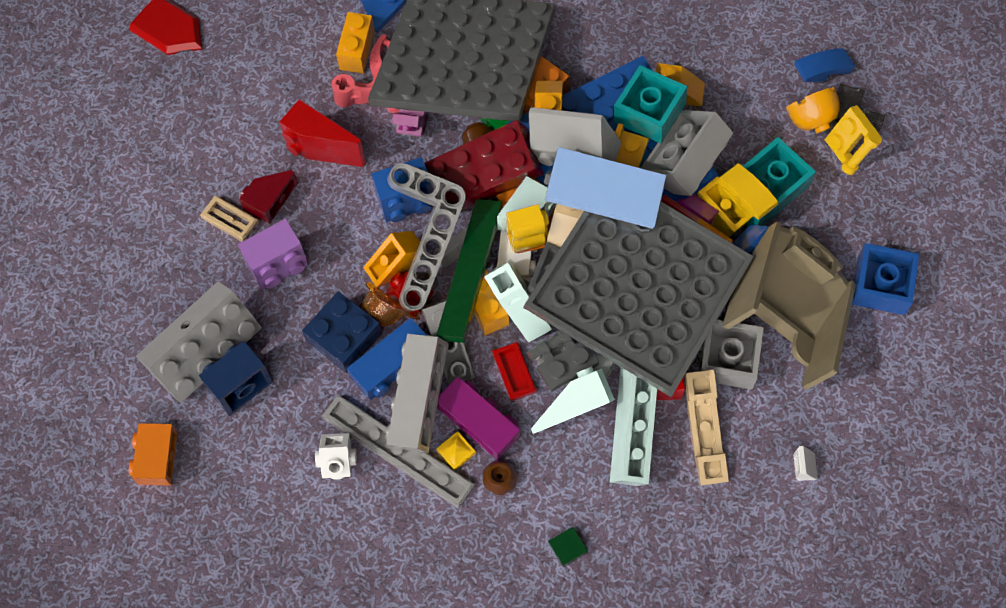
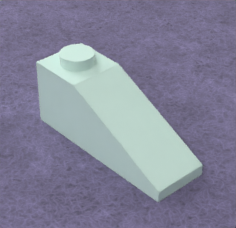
[531,367,615,434]

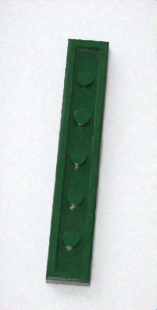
[436,199,503,343]

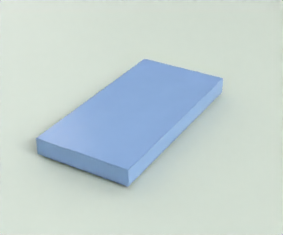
[545,147,666,229]

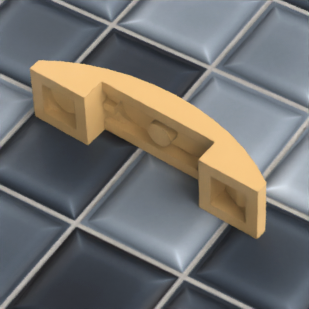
[685,369,729,485]

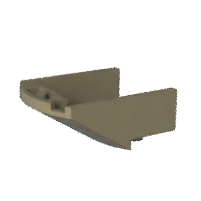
[723,222,856,390]

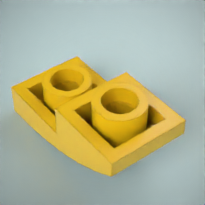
[719,163,778,220]

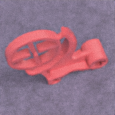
[332,34,399,113]

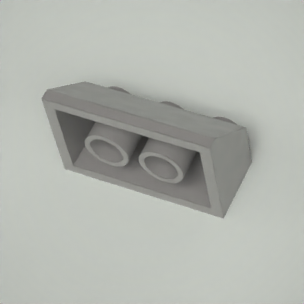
[529,107,622,166]
[641,110,733,196]

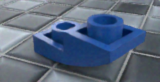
[794,48,855,82]

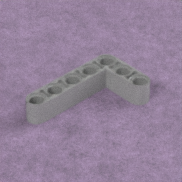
[387,163,465,312]

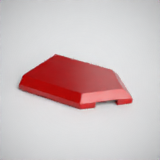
[129,0,202,55]

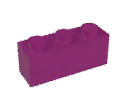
[437,376,520,460]

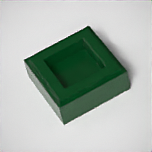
[548,527,587,567]

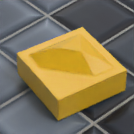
[436,431,476,471]

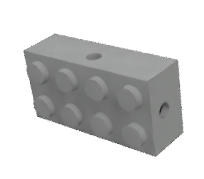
[136,281,262,403]

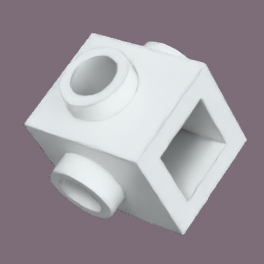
[315,433,357,479]

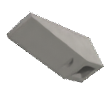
[421,298,475,385]

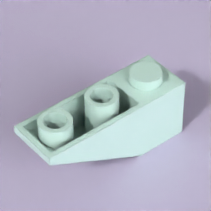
[484,259,552,342]

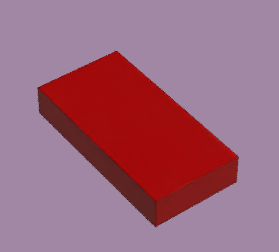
[492,342,537,402]

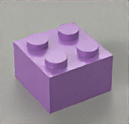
[237,219,308,290]

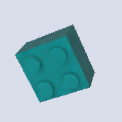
[614,65,687,144]

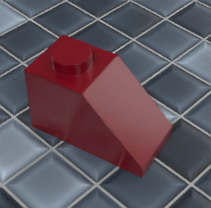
[239,170,298,224]

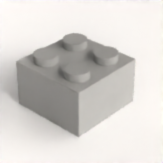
[699,320,764,390]

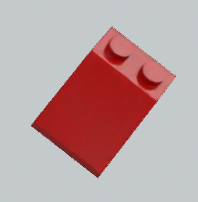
[279,99,366,167]

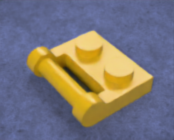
[824,105,882,175]

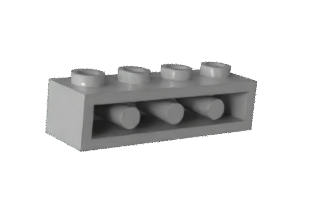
[386,334,449,453]

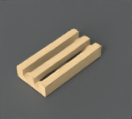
[200,195,259,242]

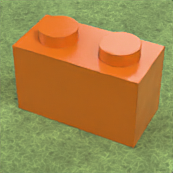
[129,423,178,486]

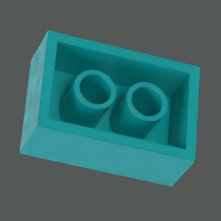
[743,137,816,227]

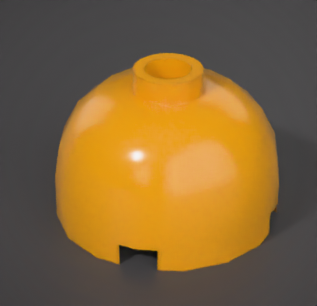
[786,87,840,134]

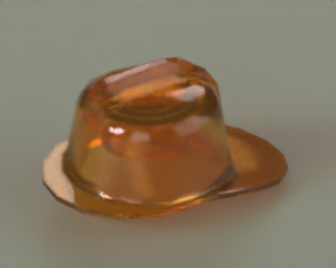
[359,281,420,326]

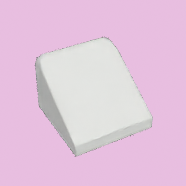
[793,446,817,481]

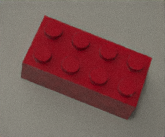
[424,120,545,212]

